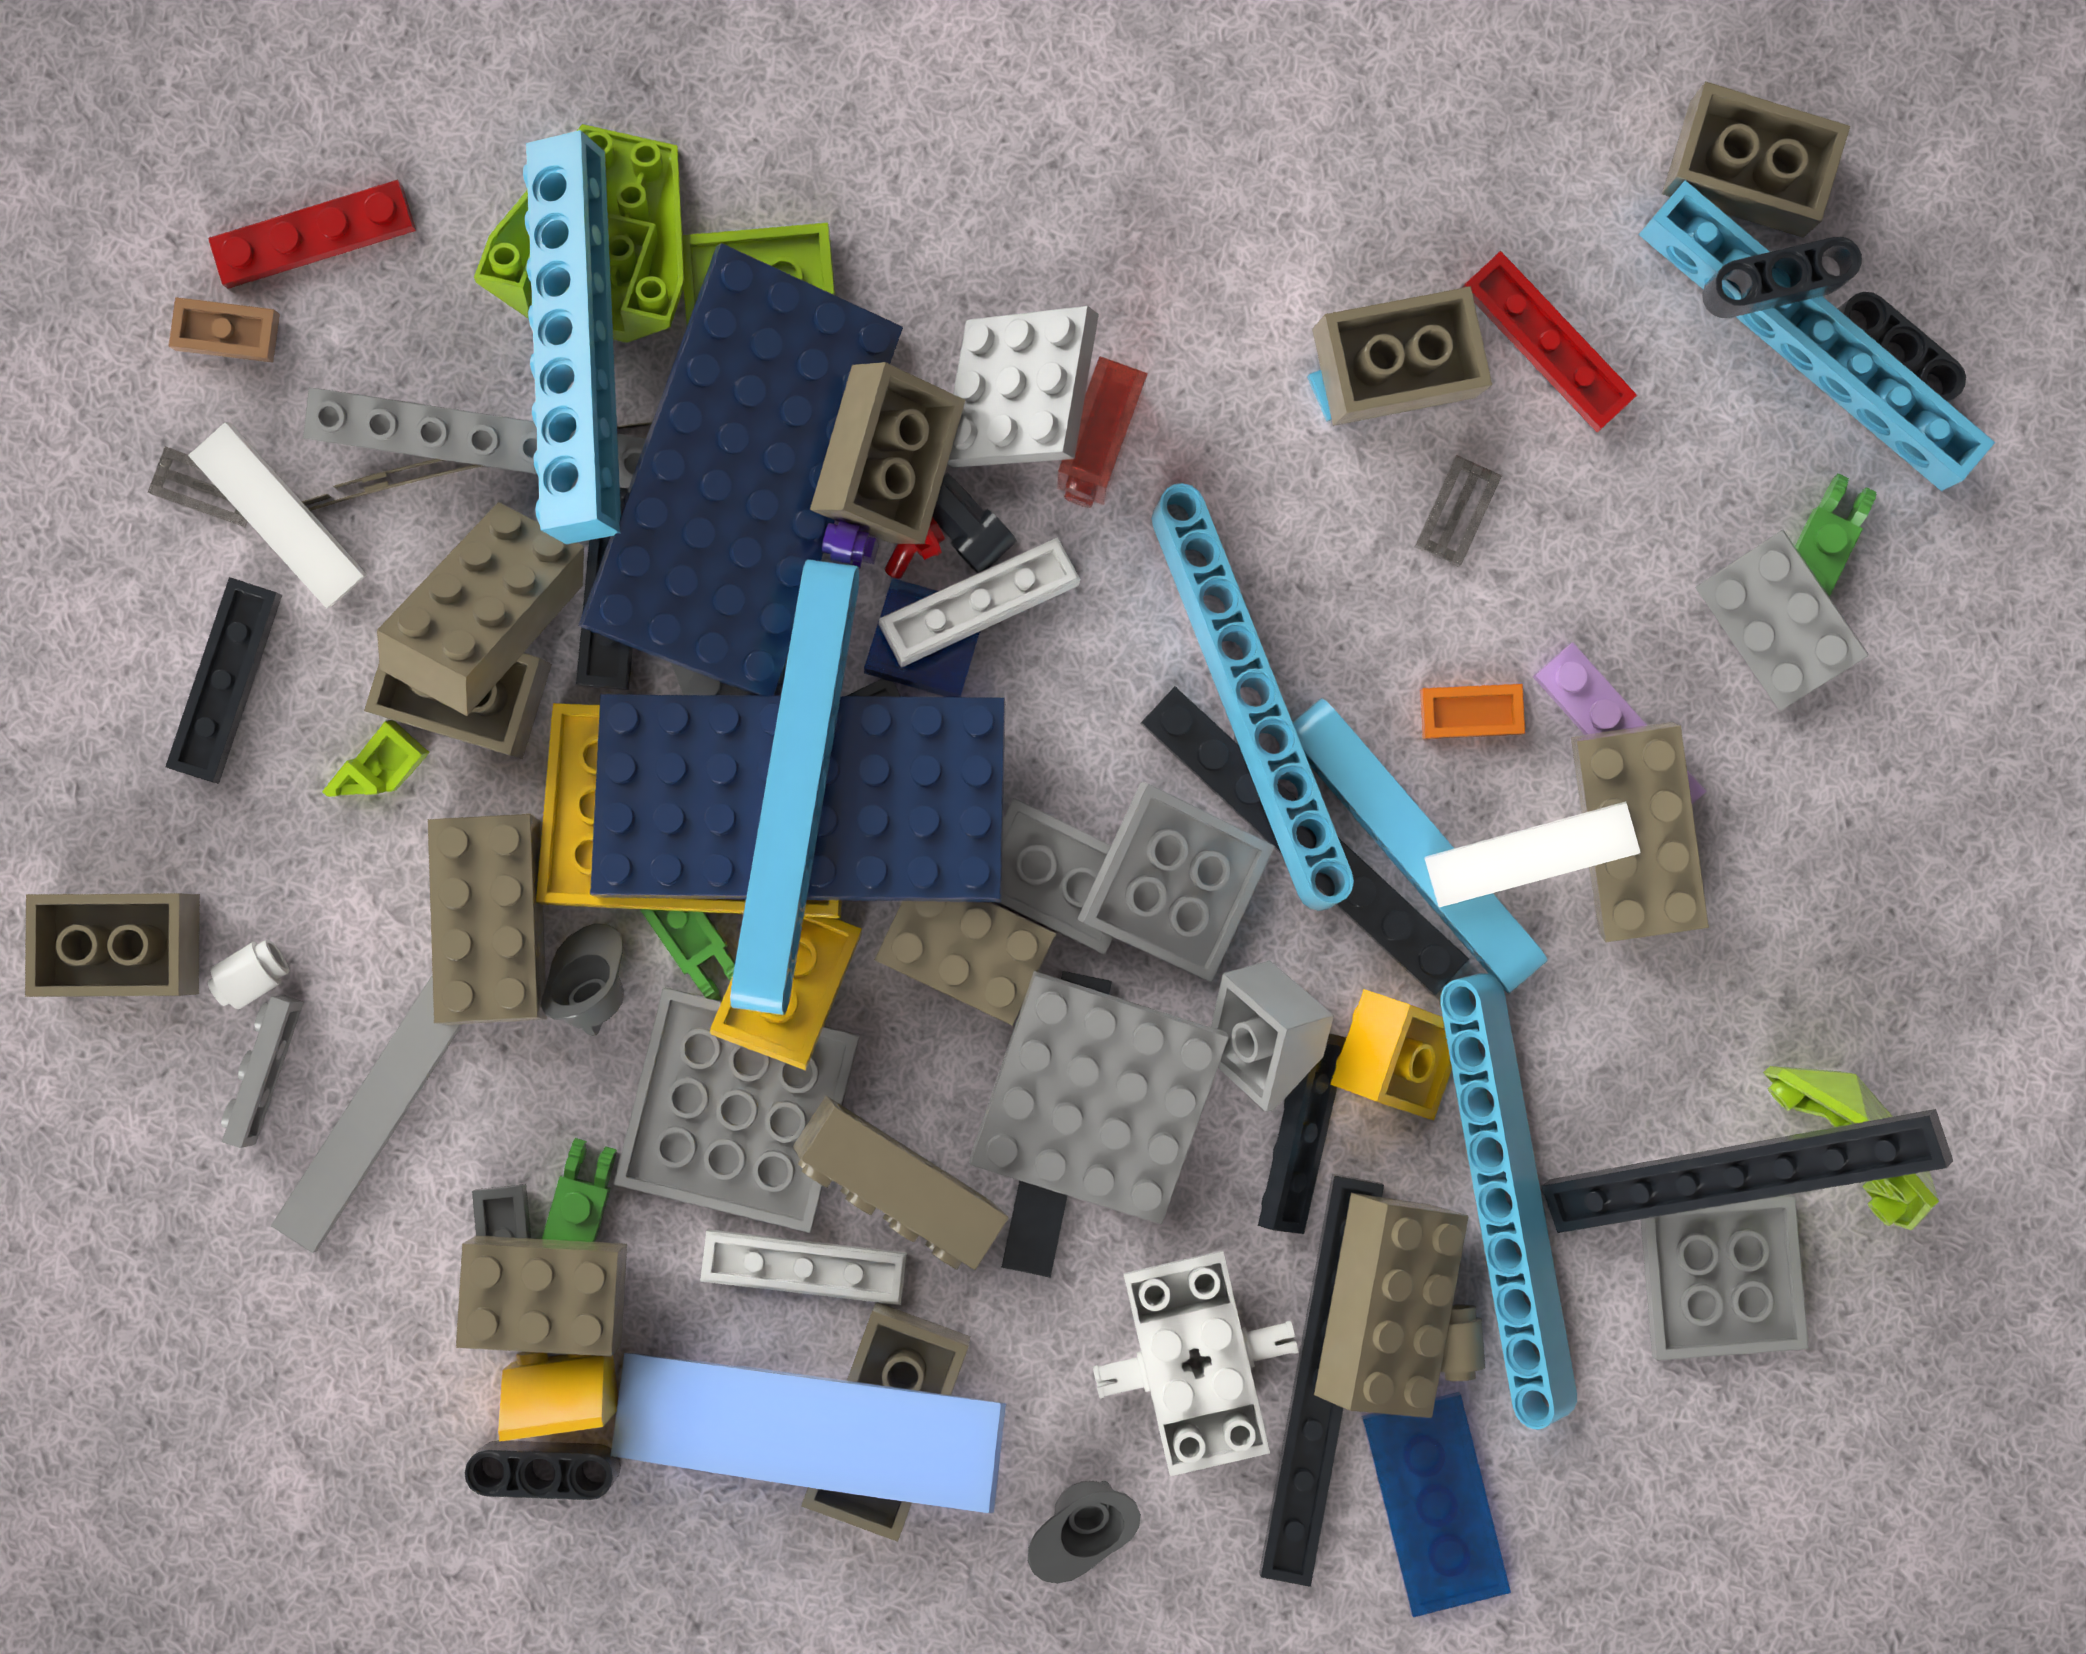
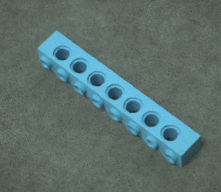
[523,130,621,544]
[1638,180,1996,491]

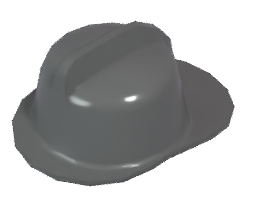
[541,923,624,1036]
[1027,1481,1141,1584]

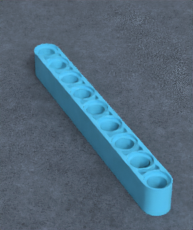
[1151,483,1354,911]
[730,560,859,1015]
[1440,973,1577,1430]

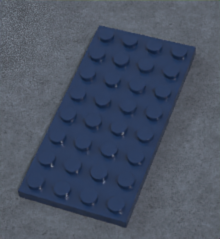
[578,243,903,697]
[590,694,1006,902]

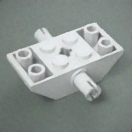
[1093,1250,1298,1476]

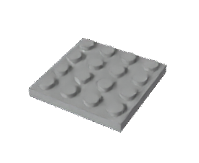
[969,971,1228,1224]
[614,987,860,1233]

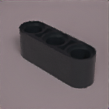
[1702,237,1862,318]
[1837,291,1966,402]
[464,1440,621,1500]

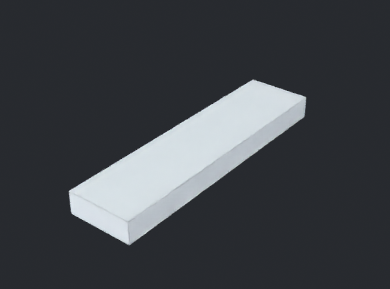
[188,422,367,609]
[879,537,1081,667]
[1425,802,1641,907]
[700,1229,907,1305]

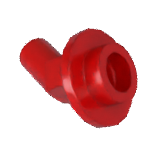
[884,517,945,579]

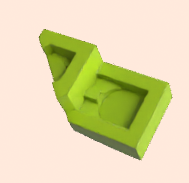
[322,720,430,797]

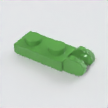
[1795,473,1877,597]
[640,909,735,1001]
[542,1138,617,1242]

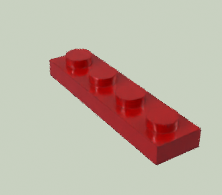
[208,179,416,289]
[1462,251,1637,433]

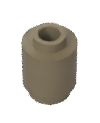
[1440,1304,1485,1381]

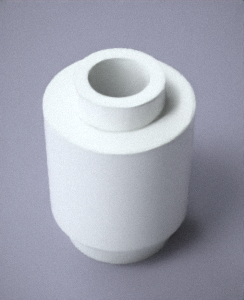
[208,939,289,1009]

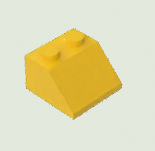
[1330,989,1452,1121]
[498,1352,619,1442]

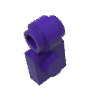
[822,520,879,569]

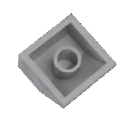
[1211,960,1334,1112]

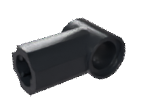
[932,472,1017,574]

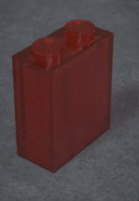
[1057,356,1148,508]

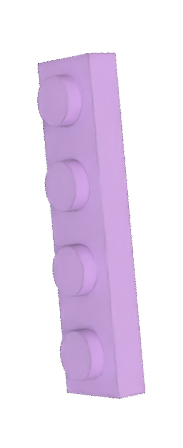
[1533,642,1707,804]

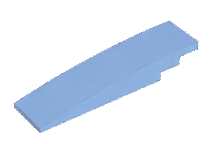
[611,1353,1006,1513]

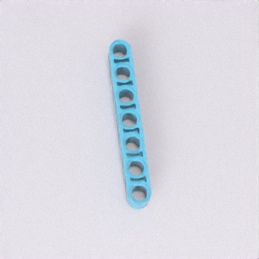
[1293,698,1548,994]

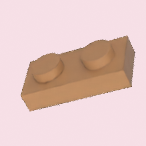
[168,297,280,363]

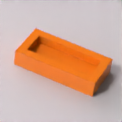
[1420,684,1525,739]

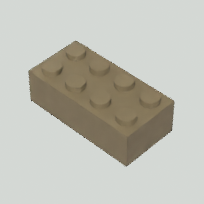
[377,502,584,716]
[1571,722,1709,942]
[428,814,547,1025]
[793,1096,1009,1270]
[1314,1193,1469,1418]
[801,1302,971,1542]

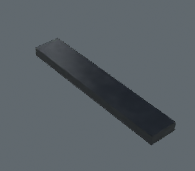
[1001,971,1112,1278]

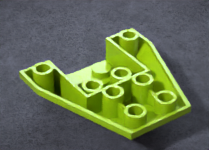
[474,124,685,343]
[1763,1066,1939,1230]

